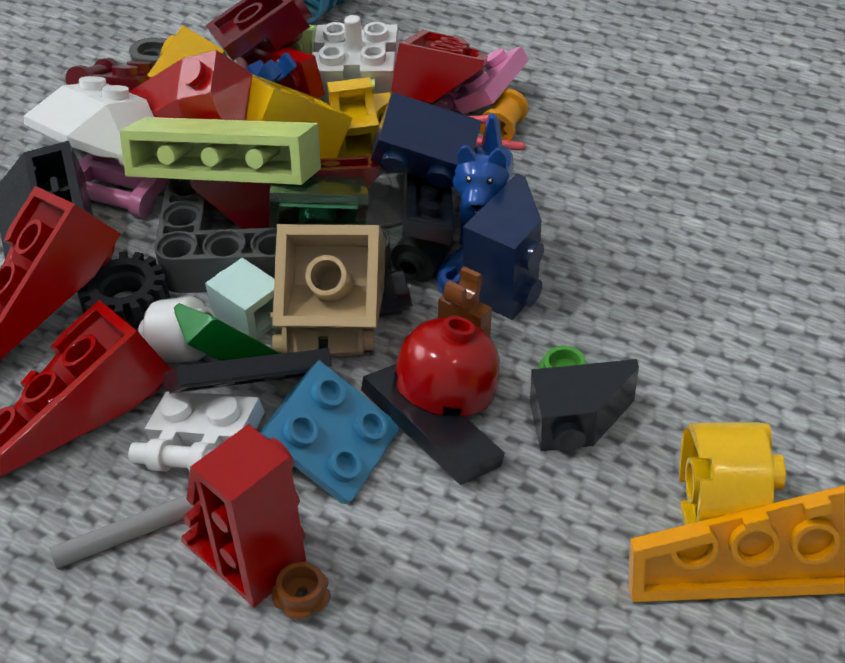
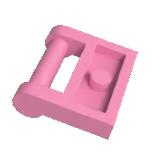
[79,153,169,218]

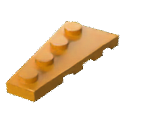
[628,485,845,602]

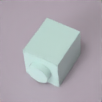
[205,258,275,340]

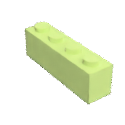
[119,117,321,185]

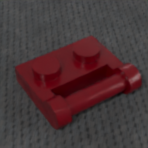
[65,57,152,92]

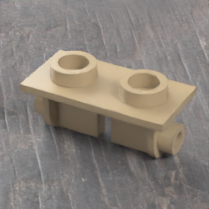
[270,312,374,357]

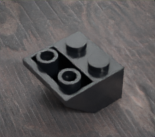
[0,141,93,258]

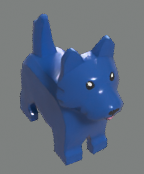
[453,114,514,245]

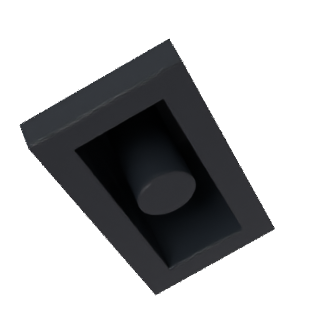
[530,359,639,452]

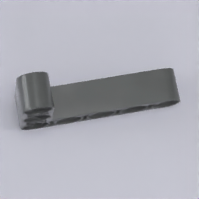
[154,179,392,293]

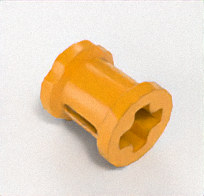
[480,88,529,141]

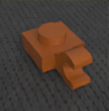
[438,266,492,337]

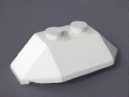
[24,76,154,165]

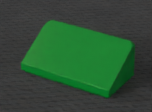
[174,303,281,361]

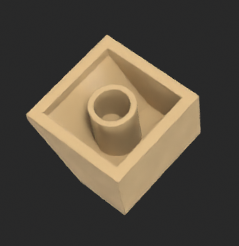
[272,224,386,329]

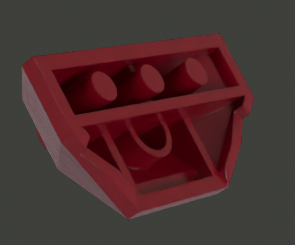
[190,155,379,229]

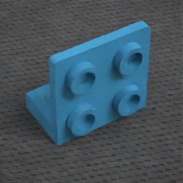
[260,360,400,504]

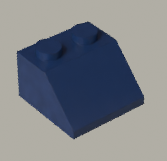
[370,92,481,187]
[463,173,544,320]

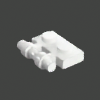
[128,392,265,472]

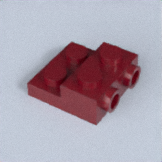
[205,0,312,61]

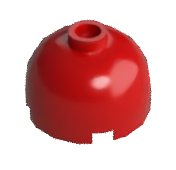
[394,316,500,416]

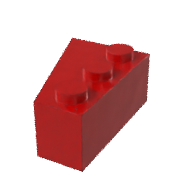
[181,424,306,608]

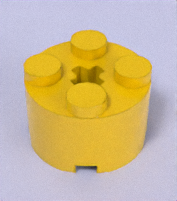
[679,422,786,525]

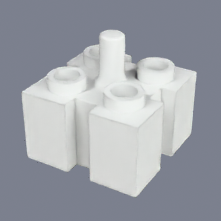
[312,15,399,104]

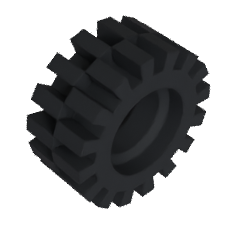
[77,251,170,330]

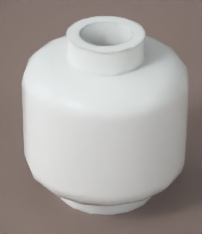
[139,296,216,364]

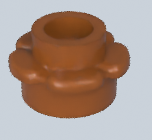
[272,562,331,620]

